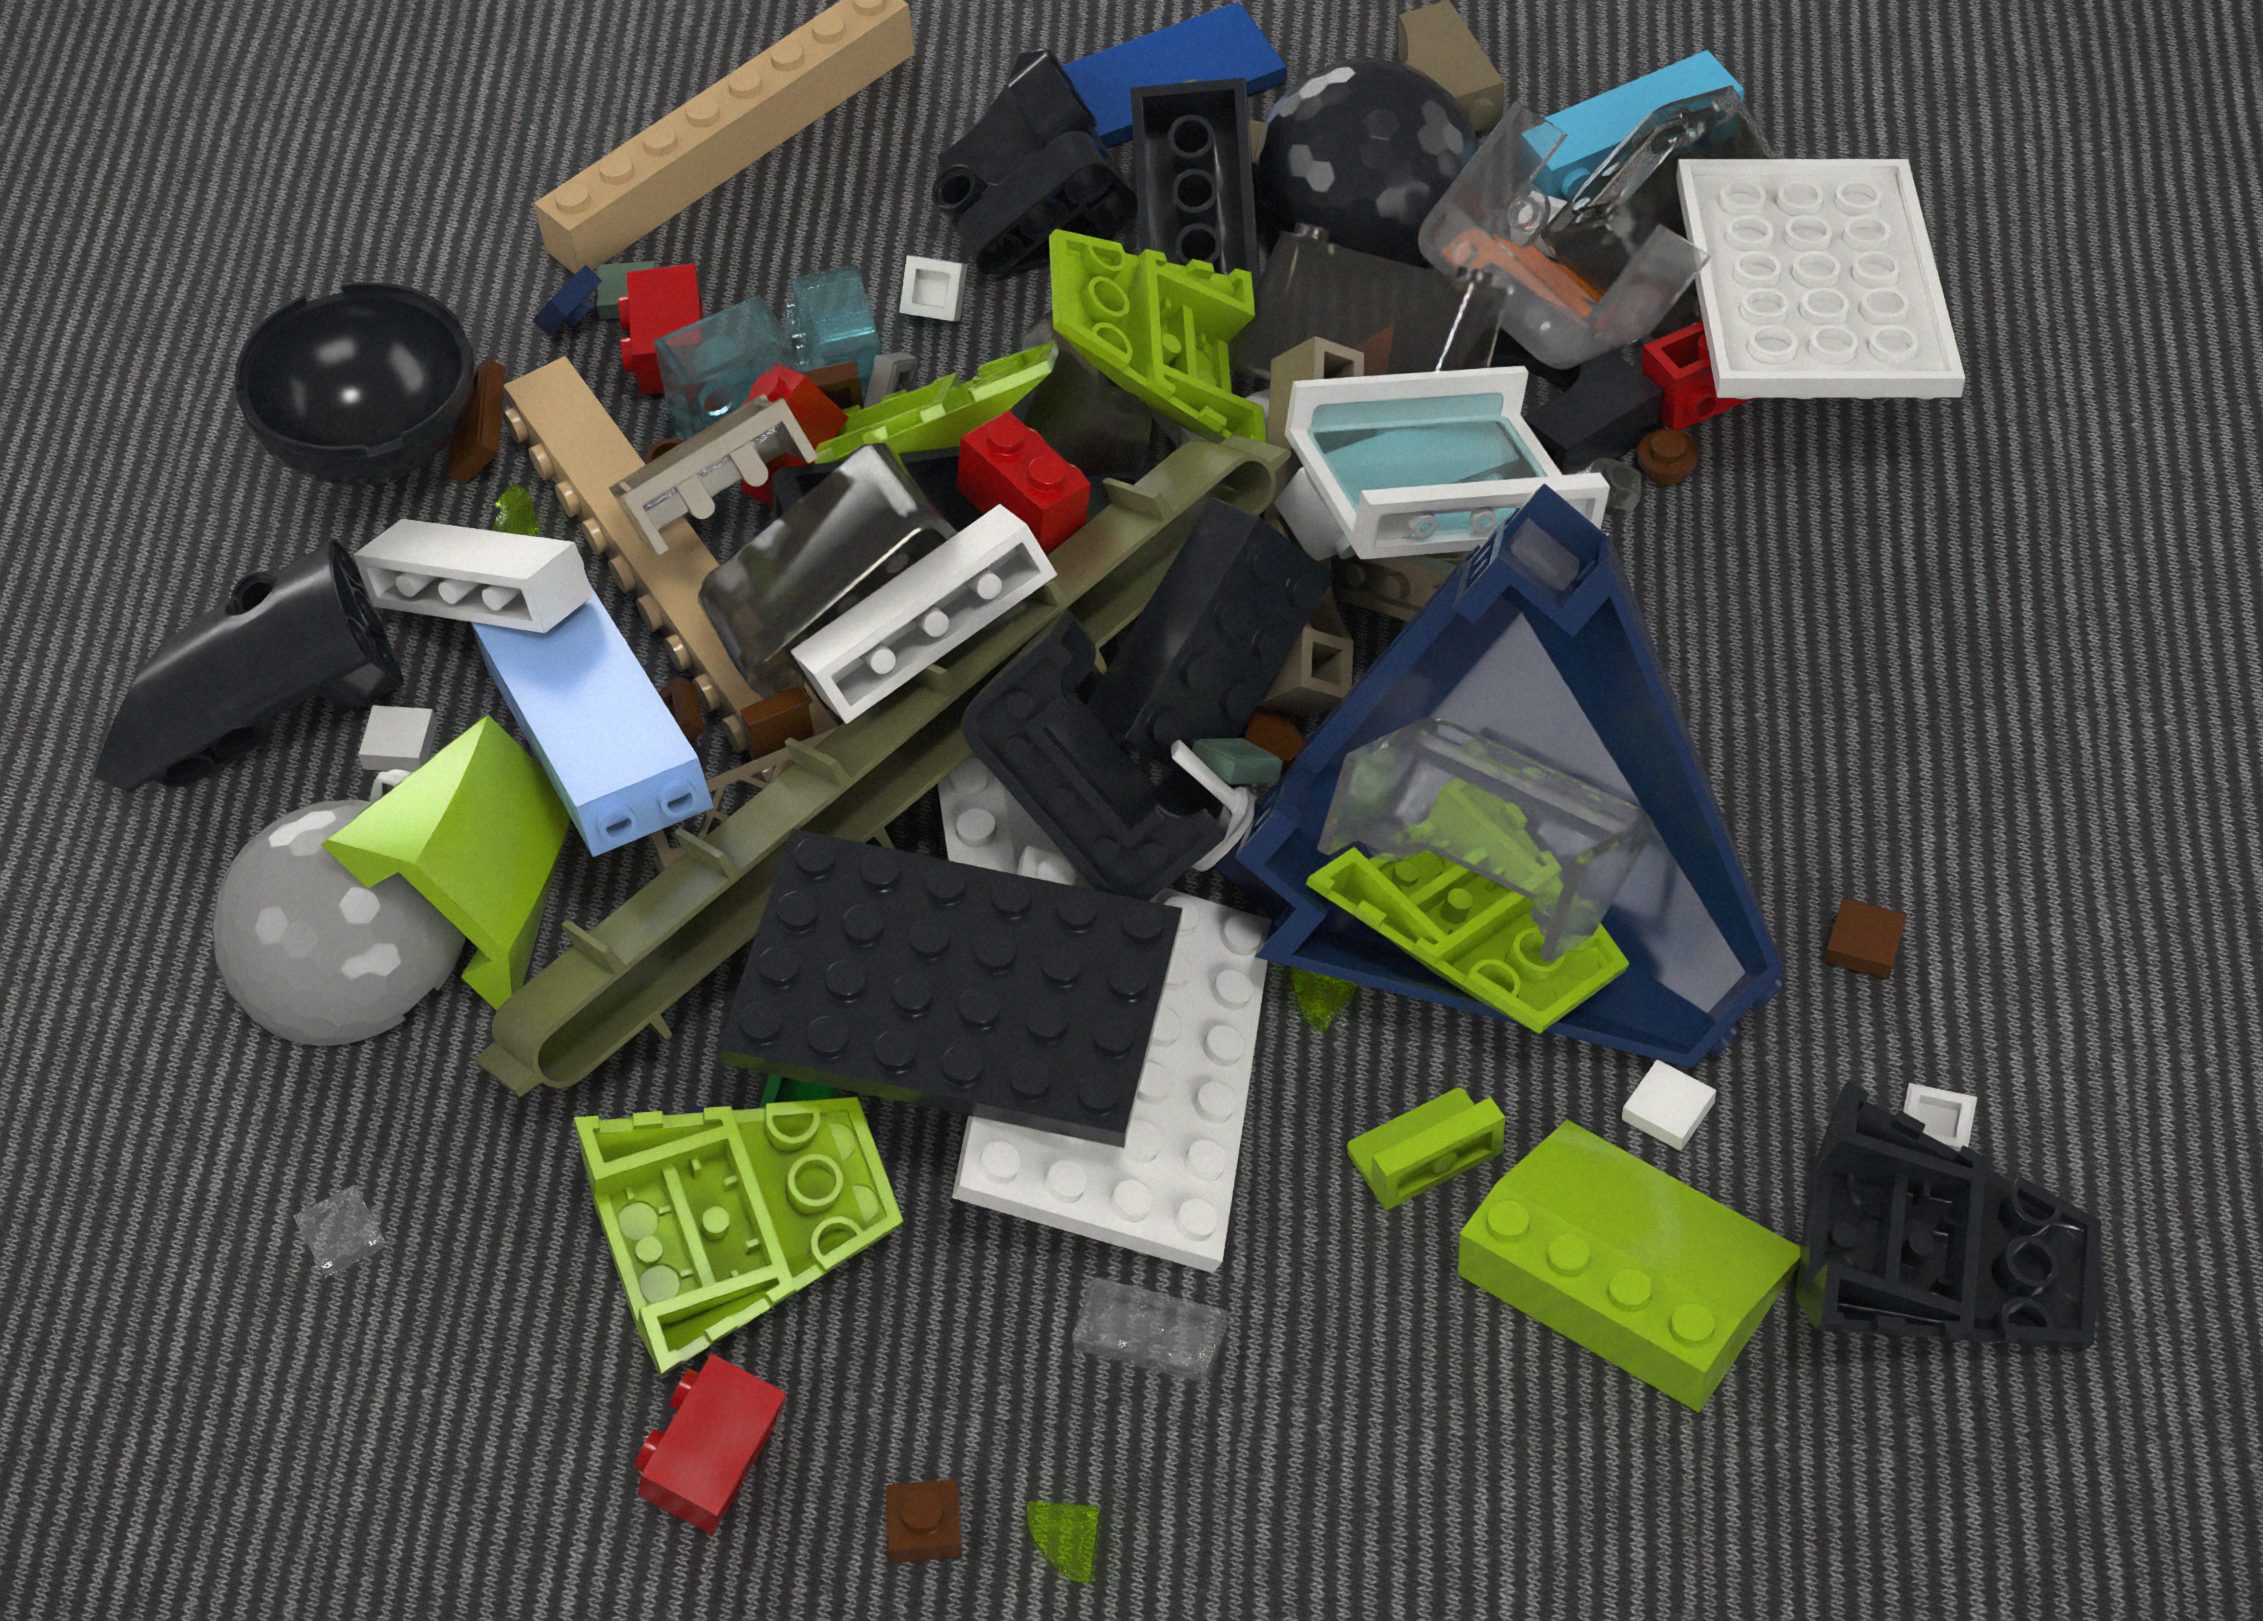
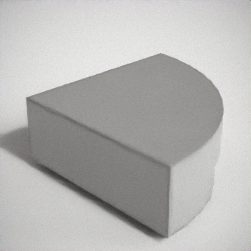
[863,352,918,409]

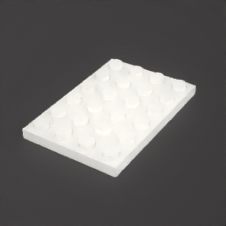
[1676,159,1965,399]
[952,845,1271,1273]

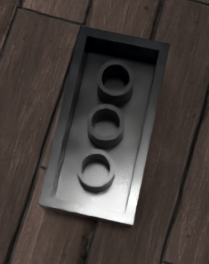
[1130,77,1264,320]
[1085,497,1336,774]

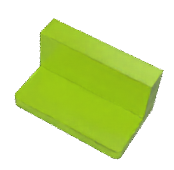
[1347,1088,1505,1211]

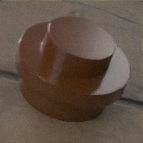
[1638,429,1698,485]

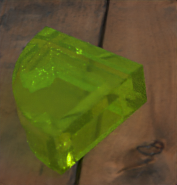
[491,482,540,536]
[1292,967,1358,1033]
[1027,1501,1100,1584]

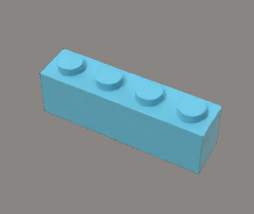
[1515,50,1744,203]

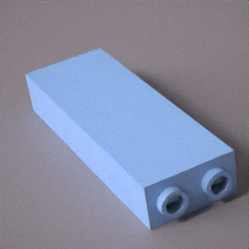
[470,583,714,857]

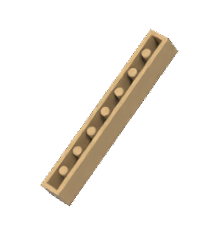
[534,0,915,275]

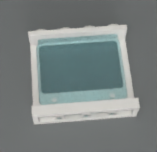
[1285,366,1610,560]

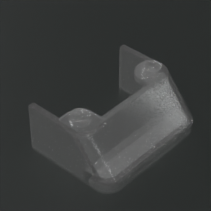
[1418,101,1711,370]
[1317,718,1653,962]

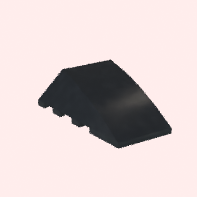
[1796,1082,2102,1349]

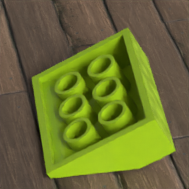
[1458,1119,1801,1413]

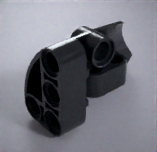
[931,49,1138,274]
[94,539,404,793]

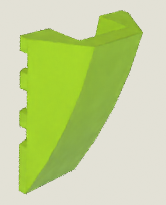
[1049,229,1267,444]
[814,340,1059,464]
[321,715,571,1011]
[1306,761,1630,1034]
[574,1097,904,1377]

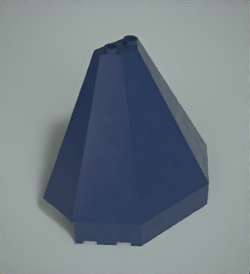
[1213,483,1784,1068]

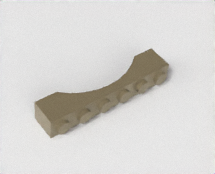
[1257,336,1364,719]

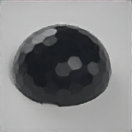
[1255,57,1481,278]
[235,282,474,486]

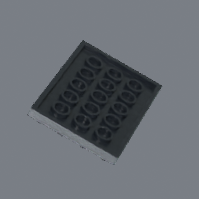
[718,829,1183,1148]

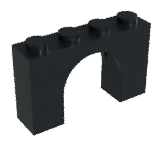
[1389,267,1665,475]

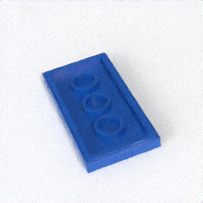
[1062,1,1287,148]

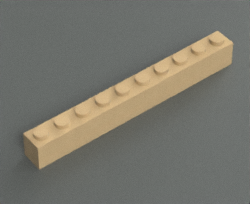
[502,356,838,783]

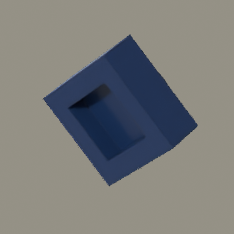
[533,265,602,336]

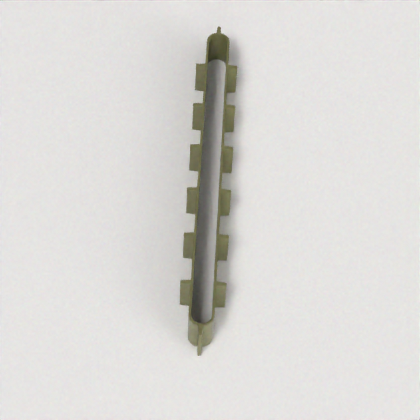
[475,434,1292,1098]

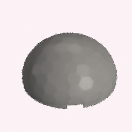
[212,799,466,1046]

